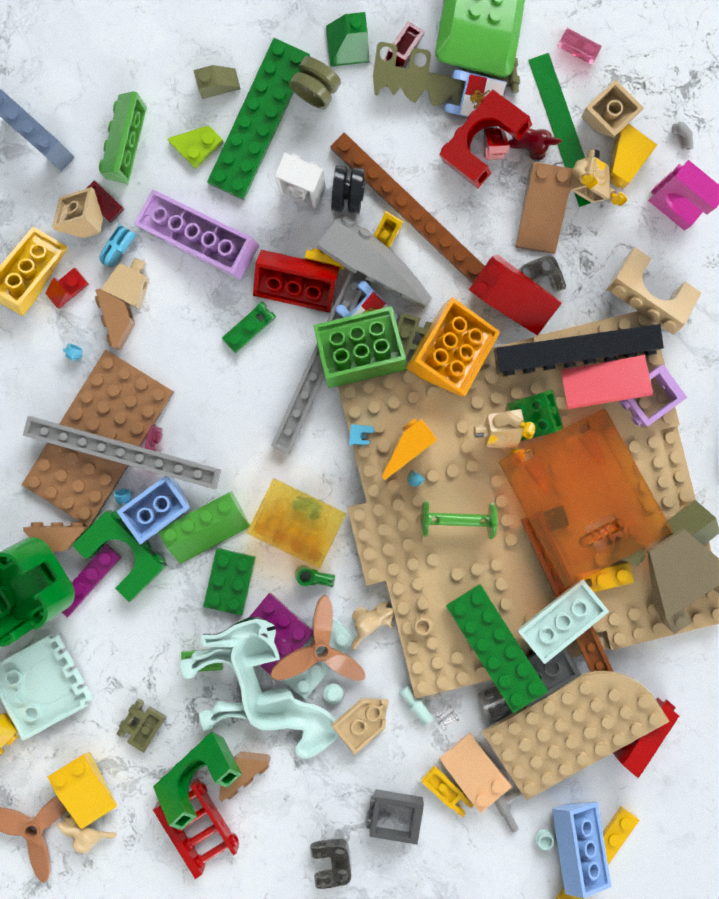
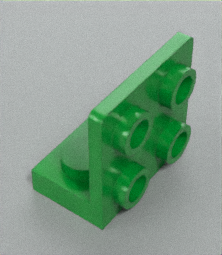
[507,390,564,441]

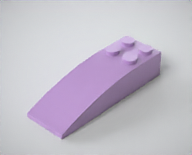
[134,189,259,281]

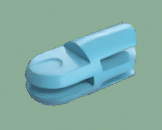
[99,224,136,267]

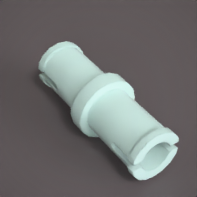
[399,685,434,725]

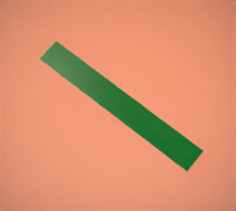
[528,53,591,207]

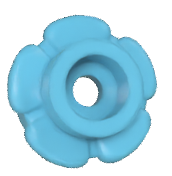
[63,344,83,361]

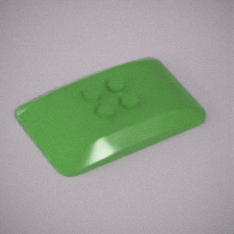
[435,0,525,78]

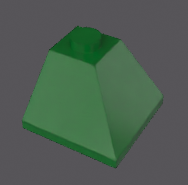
[326,12,370,67]

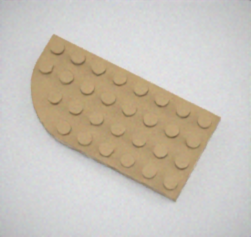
[482,671,669,800]

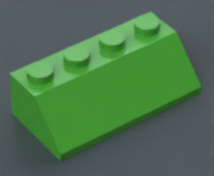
[99,91,147,184]
[158,491,251,564]

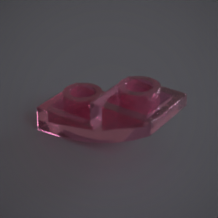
[145,425,163,452]

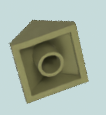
[662,500,719,545]

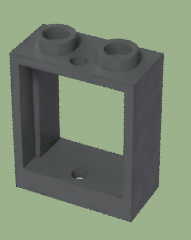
[366,789,424,845]

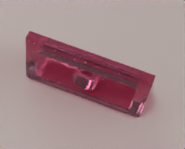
[557,28,602,64]

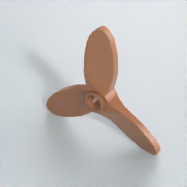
[270,595,365,681]
[0,796,67,883]

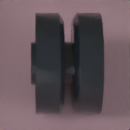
[331,165,365,214]

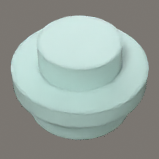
[323,683,343,704]
[535,829,555,850]

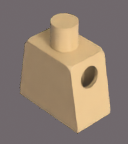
[101,258,149,309]

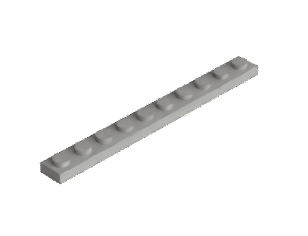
[271,271,368,454]
[23,416,222,489]

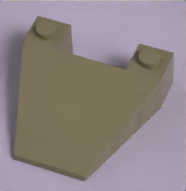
[647,528,719,634]

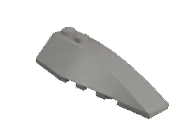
[317,214,432,309]

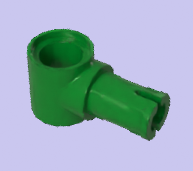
[295,565,335,587]

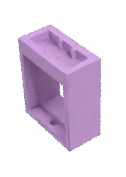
[619,364,687,427]

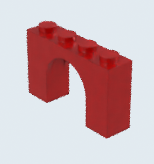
[439,89,532,189]

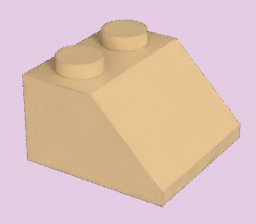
[581,79,644,138]

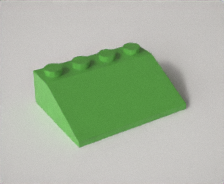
[313,306,407,389]

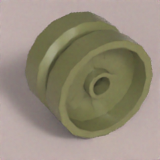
[289,56,341,109]

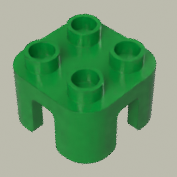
[0,537,75,647]

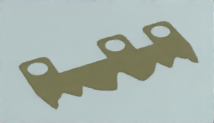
[373,42,483,106]

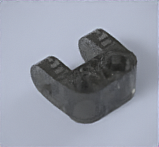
[518,255,566,293]
[310,839,352,889]

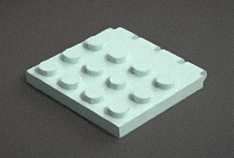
[0,635,93,741]

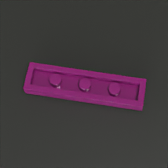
[62,544,122,618]

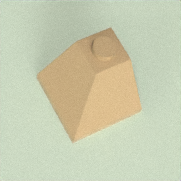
[52,187,103,238]

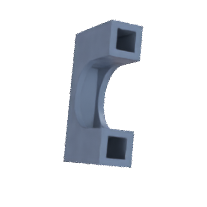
[0,89,74,172]

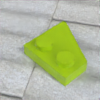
[167,125,223,169]

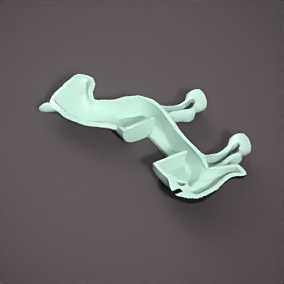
[180,617,338,759]

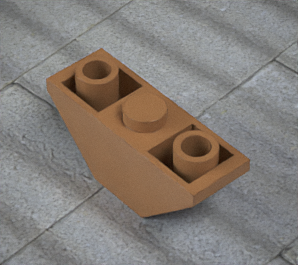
[95,289,135,350]
[23,522,90,552]
[219,751,271,802]

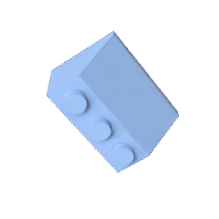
[117,476,190,544]

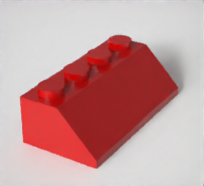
[253,250,339,313]

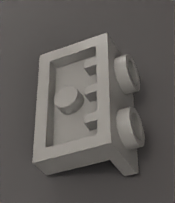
[478,686,513,724]

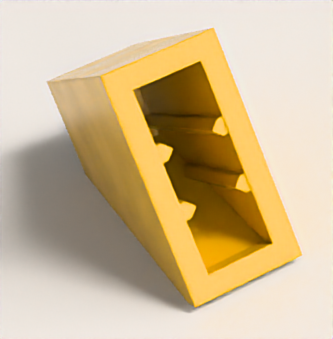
[609,124,657,189]

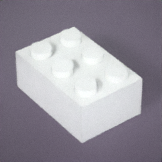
[275,153,326,210]

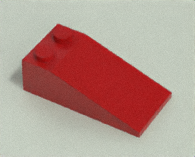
[469,255,562,336]

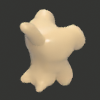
[351,601,394,650]
[57,814,117,854]

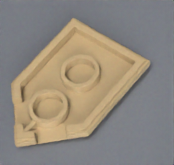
[331,698,389,755]

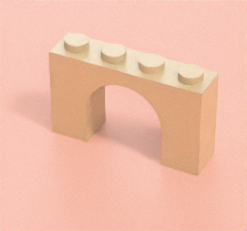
[607,247,701,335]

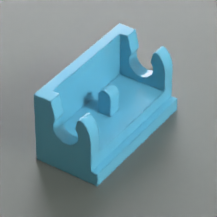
[349,424,374,446]

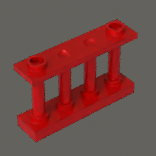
[153,777,239,879]

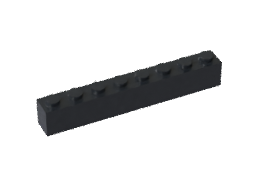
[493,324,664,377]

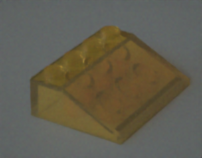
[247,478,347,569]

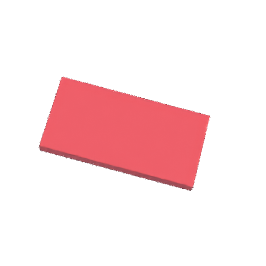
[561,355,653,409]

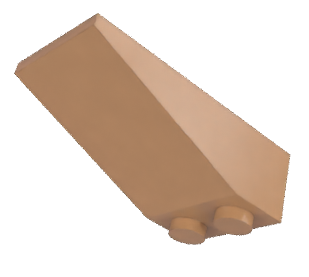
[516,162,573,254]

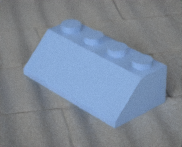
[552,802,611,899]

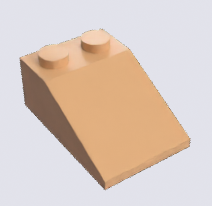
[440,733,512,813]

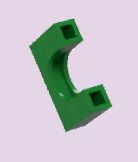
[72,510,168,602]
[153,732,242,830]

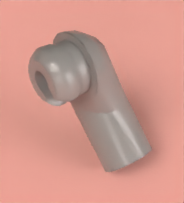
[672,122,694,150]

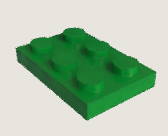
[203,548,256,616]

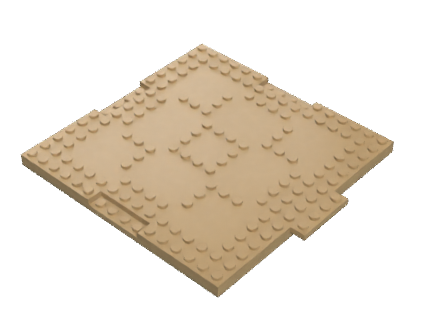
[338,311,719,699]

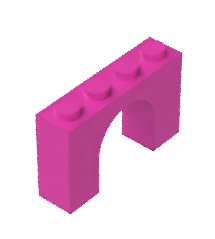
[648,160,719,231]

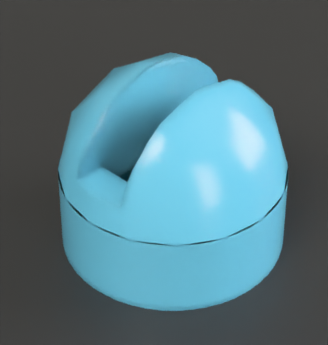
[407,470,425,487]
[114,489,131,505]

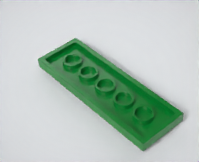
[446,584,549,713]

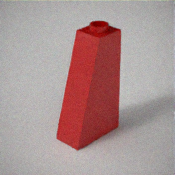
[613,697,680,778]

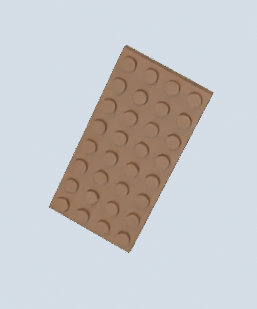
[22,349,174,527]

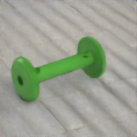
[421,501,497,539]

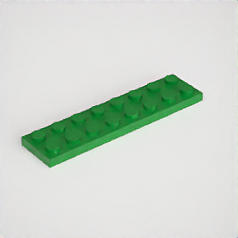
[207,38,310,200]

